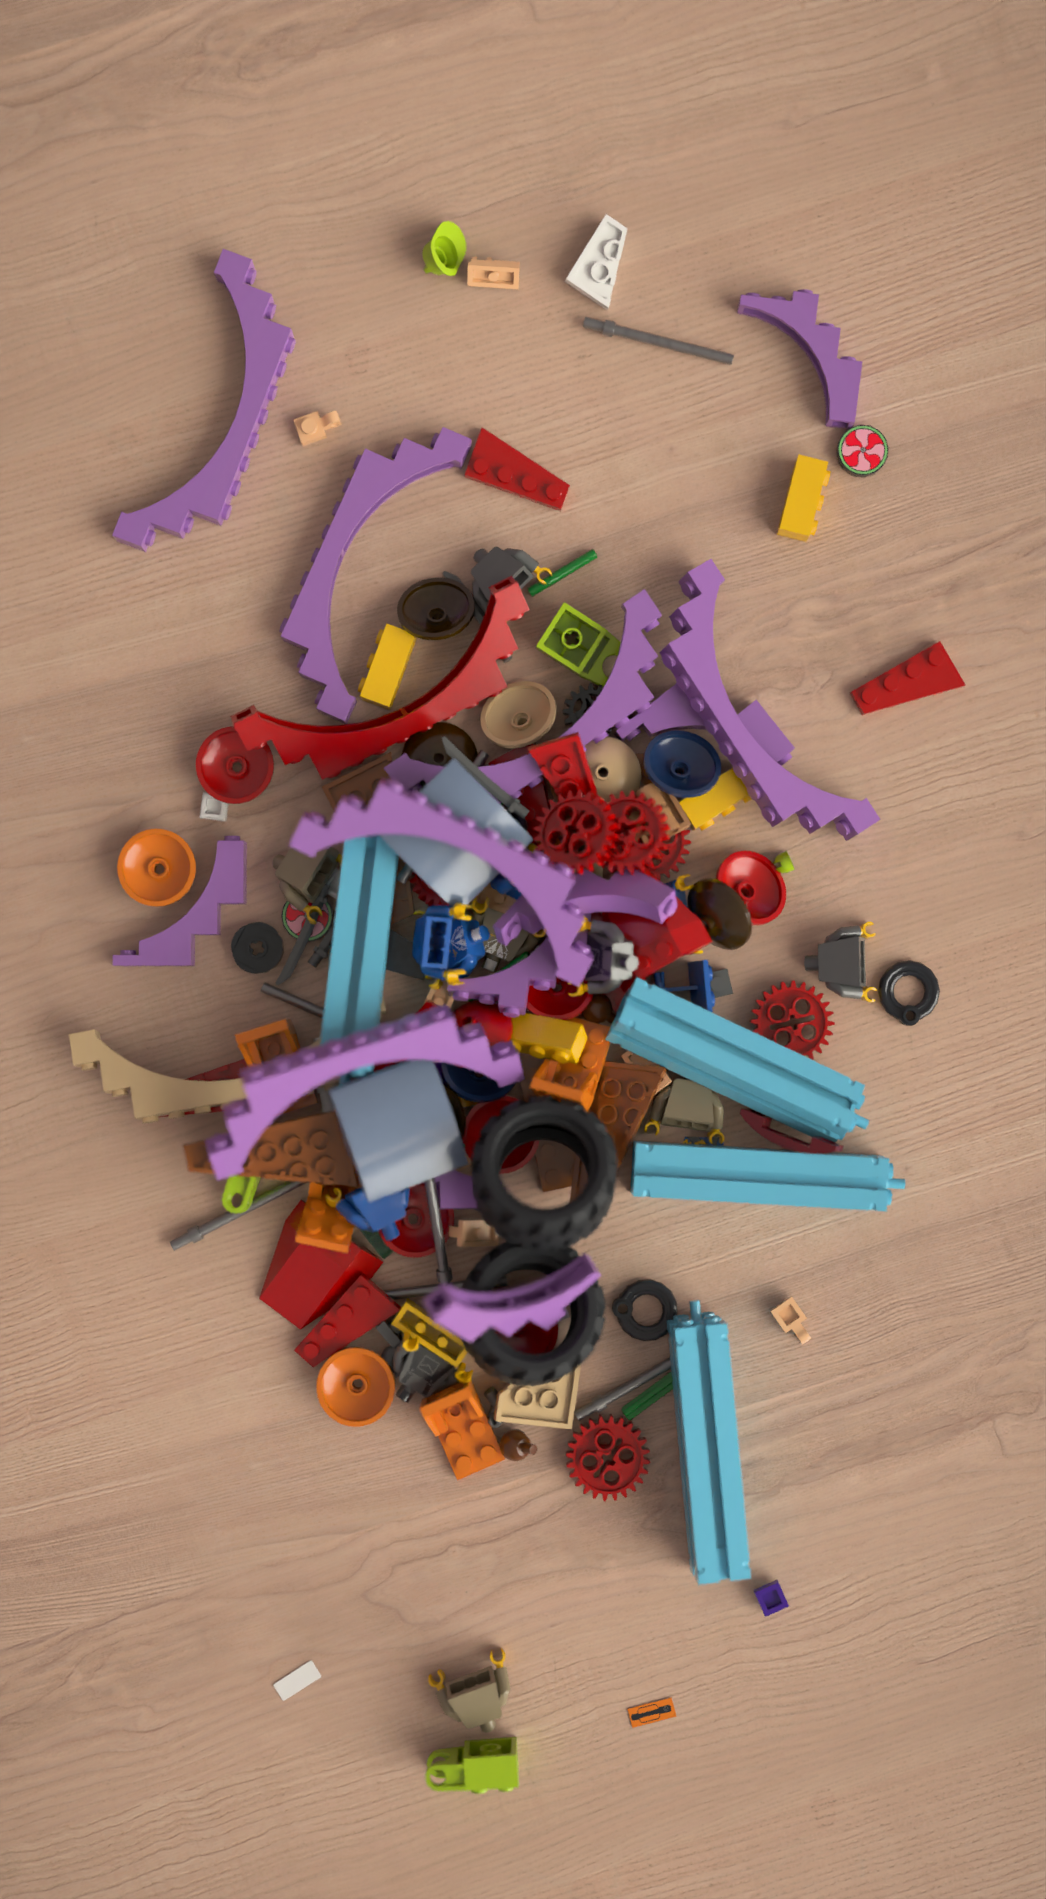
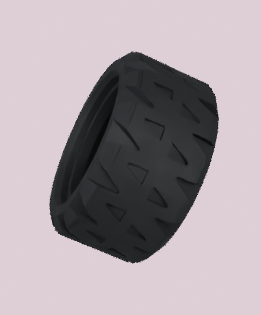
[472,1096,618,1252]
[460,1241,606,1386]

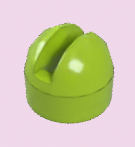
[773,851,795,873]

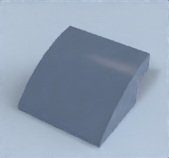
[378,758,533,908]
[328,1059,468,1203]

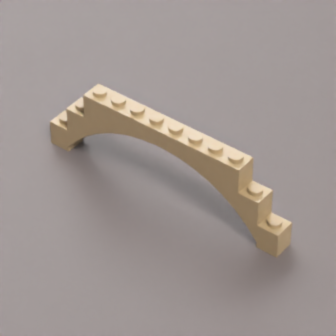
[69,995,387,1123]

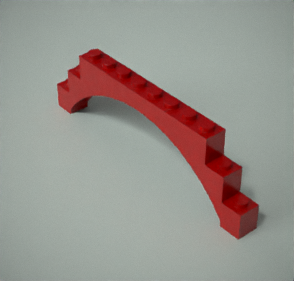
[231,576,529,780]

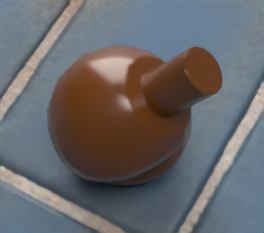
[582,994,616,1024]
[500,1429,537,1462]

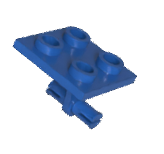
[653,960,715,1012]

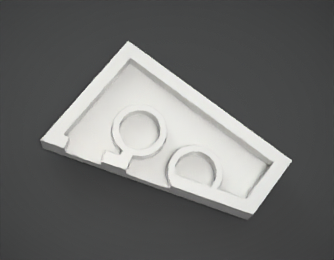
[564,214,627,310]

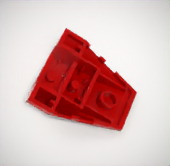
[602,866,713,992]
[259,1199,384,1330]

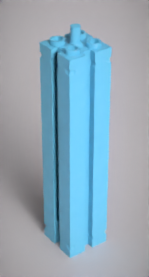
[320,834,399,1086]
[605,977,869,1142]
[630,1140,905,1211]
[667,1300,751,1585]

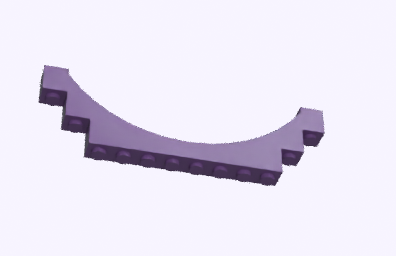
[112,249,296,552]
[279,427,472,724]
[659,559,881,841]
[384,589,662,804]
[289,779,593,987]
[205,1005,524,1180]

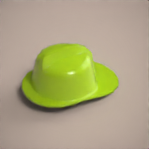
[422,221,466,276]

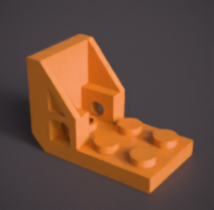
[530,1017,610,1112]
[235,1019,319,1116]
[296,1165,361,1253]
[420,1381,505,1481]

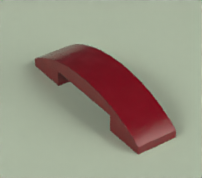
[740,1108,844,1154]

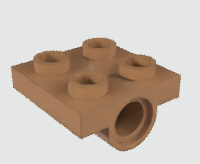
[629,783,691,844]

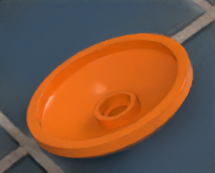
[117,829,196,907]
[316,1347,395,1427]

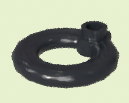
[878,960,940,1026]
[612,1279,678,1341]

